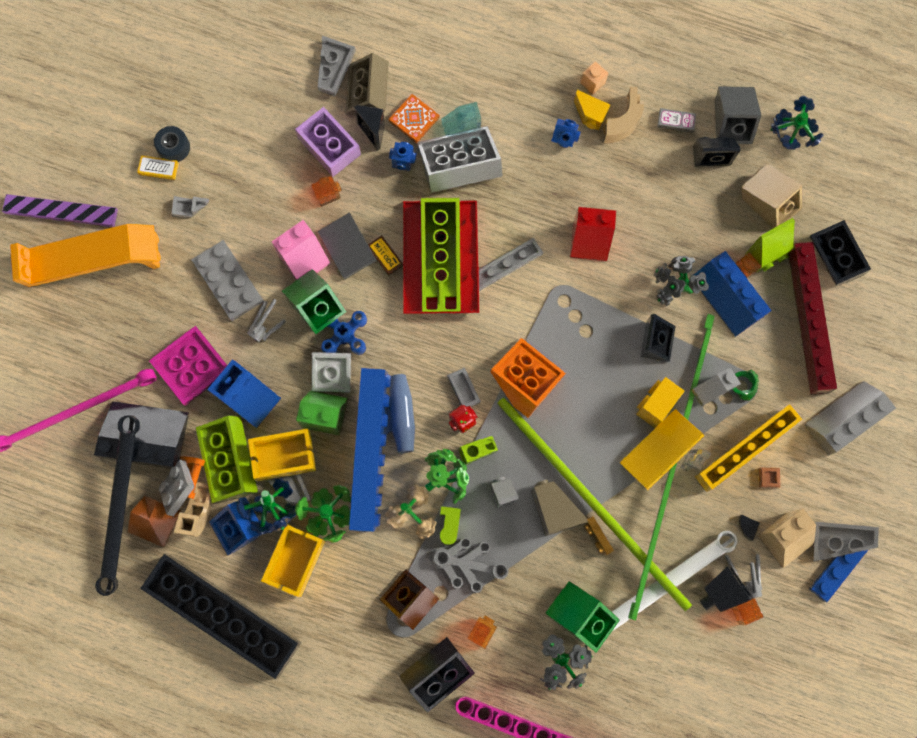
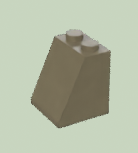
[531,480,588,536]

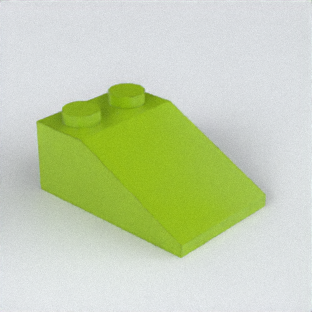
[744,218,795,273]

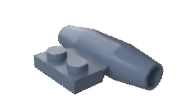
[383,374,415,453]

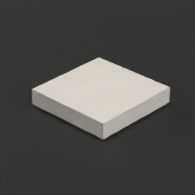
[312,352,351,392]

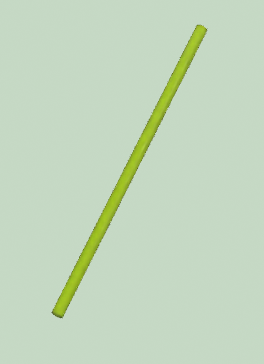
[497,397,692,611]

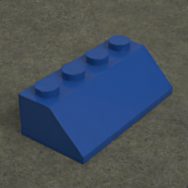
[693,251,772,337]

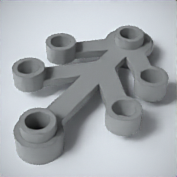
[432,537,509,593]

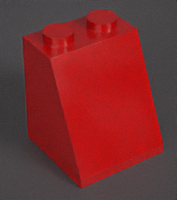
[570,207,617,261]

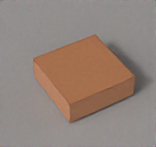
[759,467,781,488]

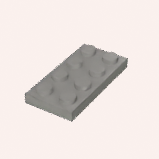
[191,240,264,321]

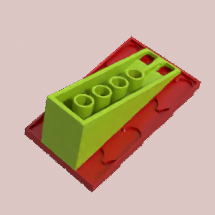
[403,198,480,314]

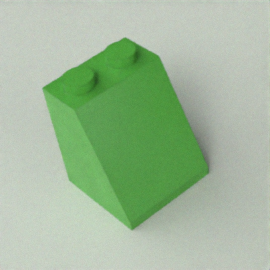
[296,390,348,436]

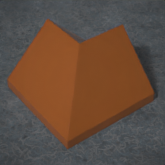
[128,496,181,547]

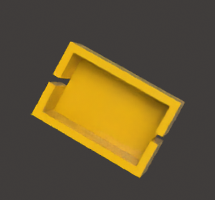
[248,429,316,481]
[261,525,325,597]

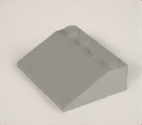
[417,126,503,193]

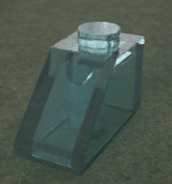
[441,102,481,135]

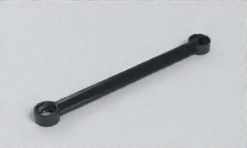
[95,415,140,596]

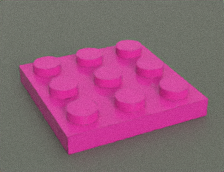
[149,325,227,406]

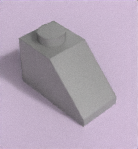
[692,367,741,407]
[490,477,519,509]

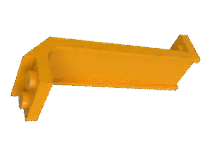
[10,224,161,287]

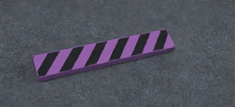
[2,194,118,227]

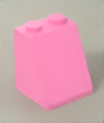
[272,220,330,280]

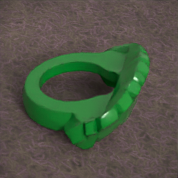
[732,369,759,401]

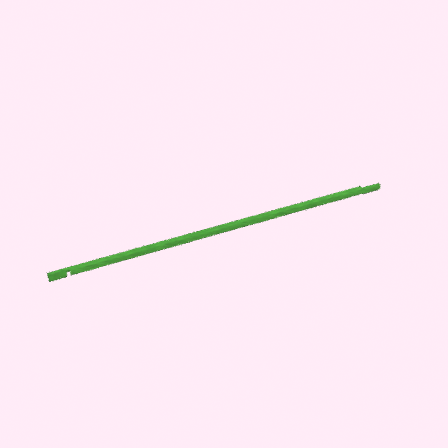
[628,314,715,621]

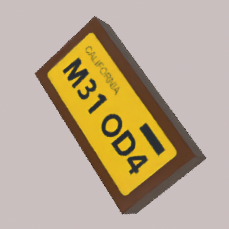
[368,235,403,276]

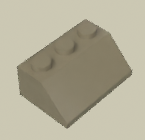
[345,53,389,115]

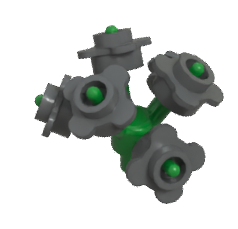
[654,256,709,306]

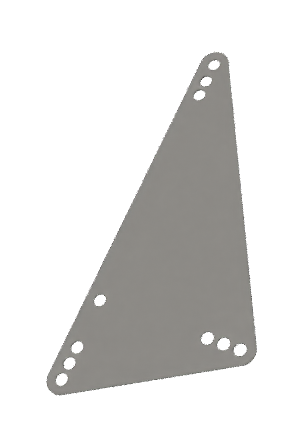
[386,285,758,637]

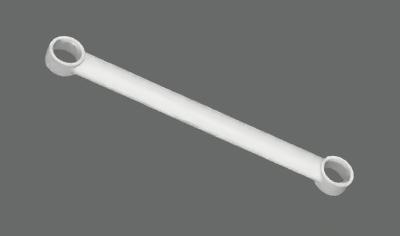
[612,531,737,630]

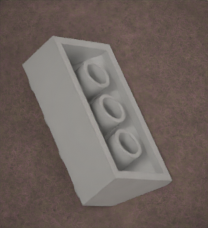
[804,381,896,456]

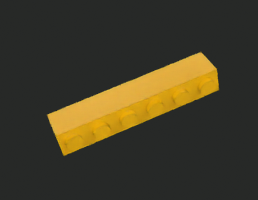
[694,404,803,492]

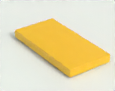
[620,409,704,490]

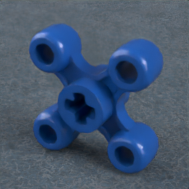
[321,311,367,355]

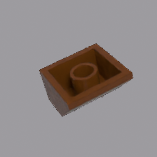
[379,569,439,630]

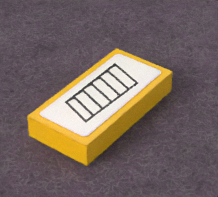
[137,155,179,180]

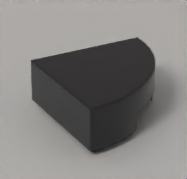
[739,515,760,541]

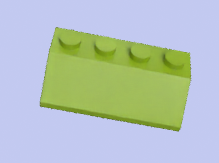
[195,416,258,503]

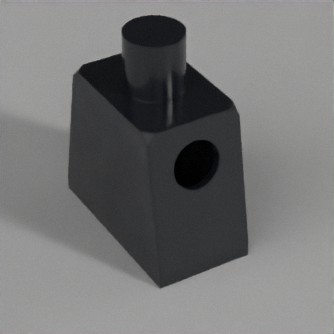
[700,565,753,612]

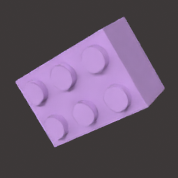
[295,107,361,177]

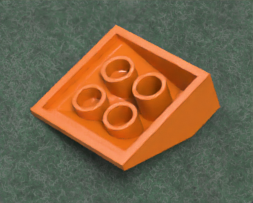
[490,338,566,418]

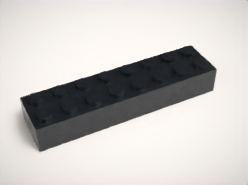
[140,554,302,679]

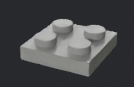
[159,460,194,516]

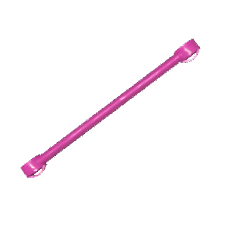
[0,369,157,452]

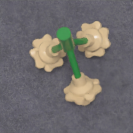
[384,484,437,539]

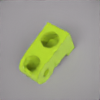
[458,436,498,466]
[440,506,461,545]

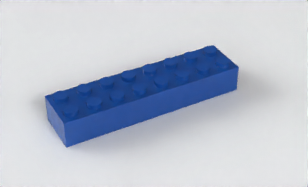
[349,368,391,532]

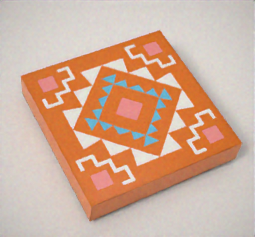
[389,94,440,144]

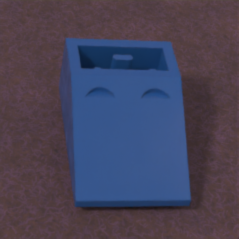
[207,359,281,428]

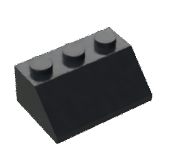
[810,220,871,285]
[399,637,475,713]

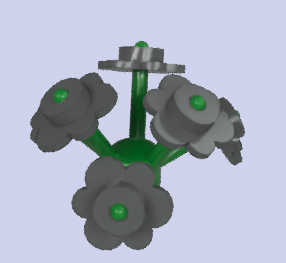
[540,635,593,690]

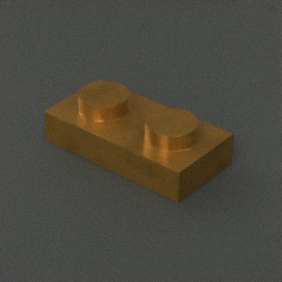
[584,516,614,556]

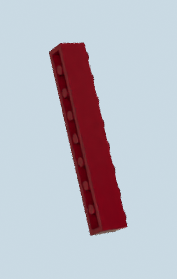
[788,242,837,395]

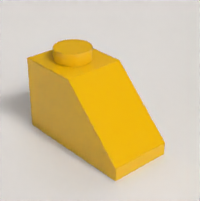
[574,90,610,130]

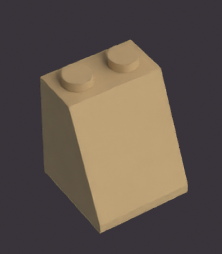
[741,164,802,228]
[758,508,816,568]

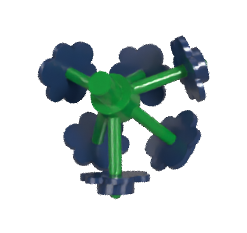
[770,95,824,150]
[237,477,296,534]

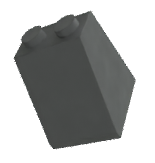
[715,86,762,144]

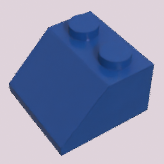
[209,501,262,555]

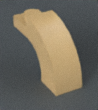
[604,86,644,143]
[174,482,211,537]

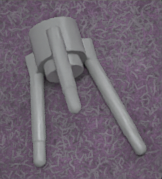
[247,299,286,342]
[725,554,762,598]

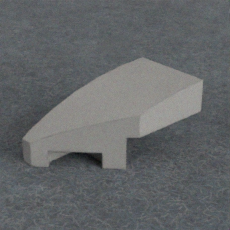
[172,196,209,218]

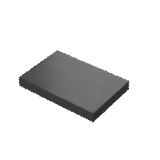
[318,212,377,279]

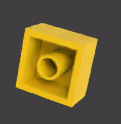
[636,377,684,428]

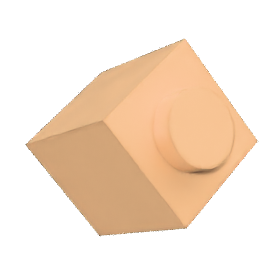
[580,61,608,95]

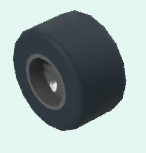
[154,126,190,162]

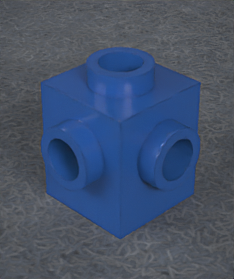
[551,119,581,148]
[389,142,416,171]

